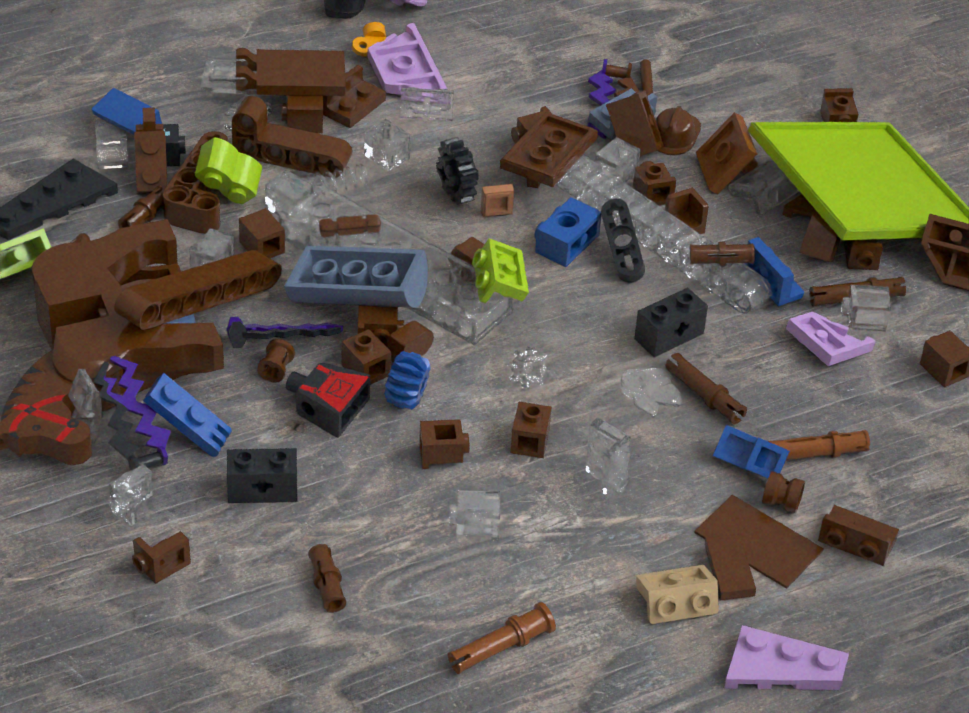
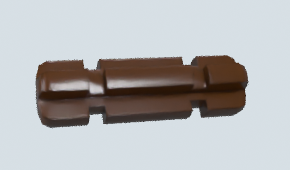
[319,214,381,238]

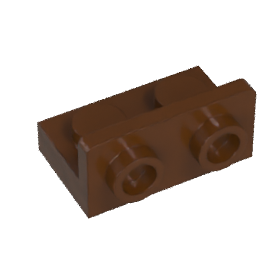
[323,65,386,128]
[818,505,899,566]

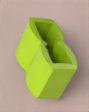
[195,137,262,204]

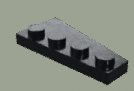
[0,158,118,240]

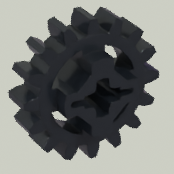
[436,137,479,205]

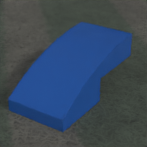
[713,425,790,479]

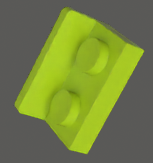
[472,238,529,303]

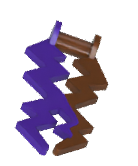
[587,59,639,139]

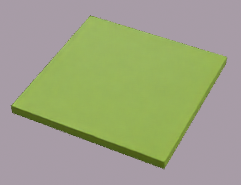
[748,122,969,240]

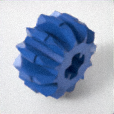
[384,351,431,410]

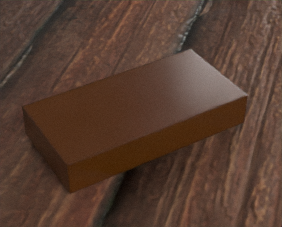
[705,533,756,601]

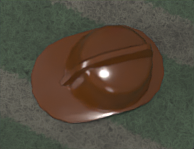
[656,106,701,155]

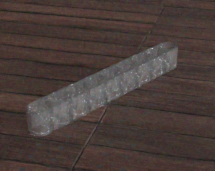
[557,155,772,314]

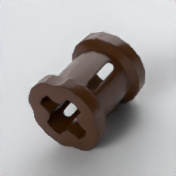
[257,339,295,383]

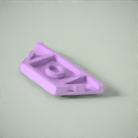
[368,23,448,101]

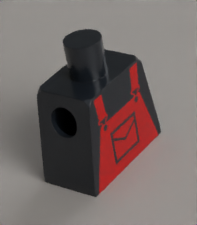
[286,363,370,438]

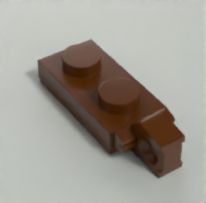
[134,107,168,194]

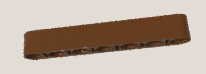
[114,250,282,329]

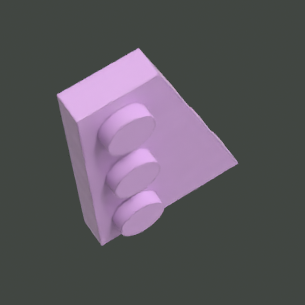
[724,625,849,690]

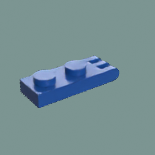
[143,373,232,457]

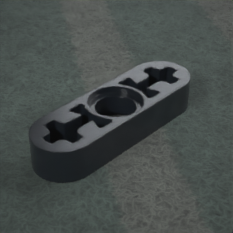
[601,199,645,283]

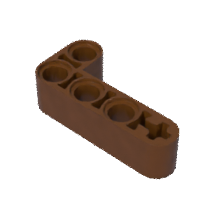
[231,96,353,178]
[163,131,228,234]

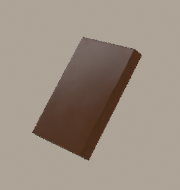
[500,112,598,187]

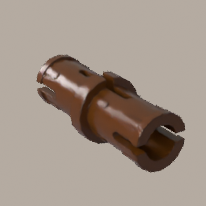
[118,185,165,229]
[689,241,755,267]
[308,544,346,613]

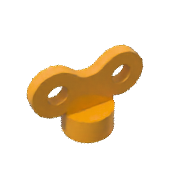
[351,22,386,56]

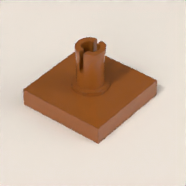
[696,112,758,194]

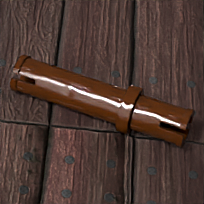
[809,276,906,307]
[665,353,747,424]

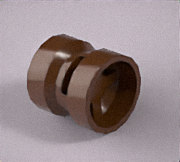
[762,471,805,513]

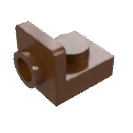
[844,239,883,270]
[132,531,191,584]

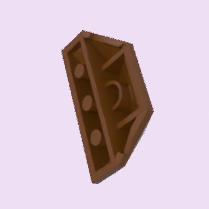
[921,214,969,291]

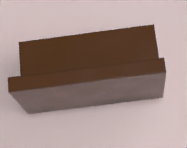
[606,90,664,161]

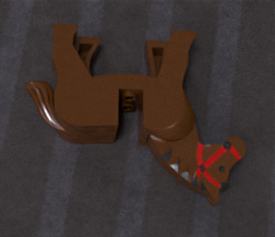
[0,219,224,465]

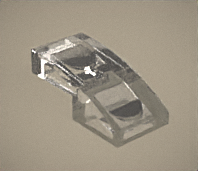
[95,119,128,169]
[68,369,102,443]

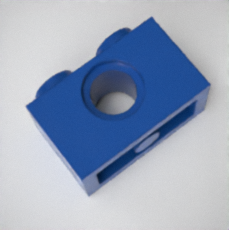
[534,197,602,267]

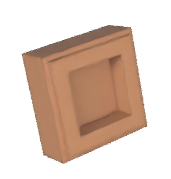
[481,184,514,217]

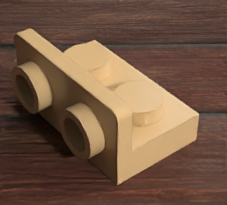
[636,565,719,624]

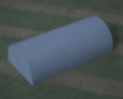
[284,246,428,308]

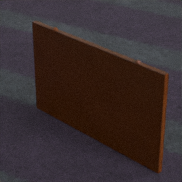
[694,495,824,589]

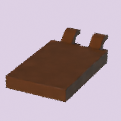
[236,48,346,96]

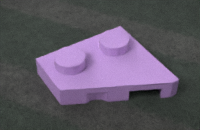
[786,312,876,366]

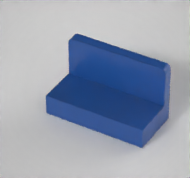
[92,88,162,135]

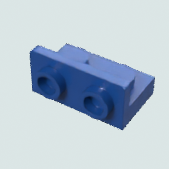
[744,237,804,306]

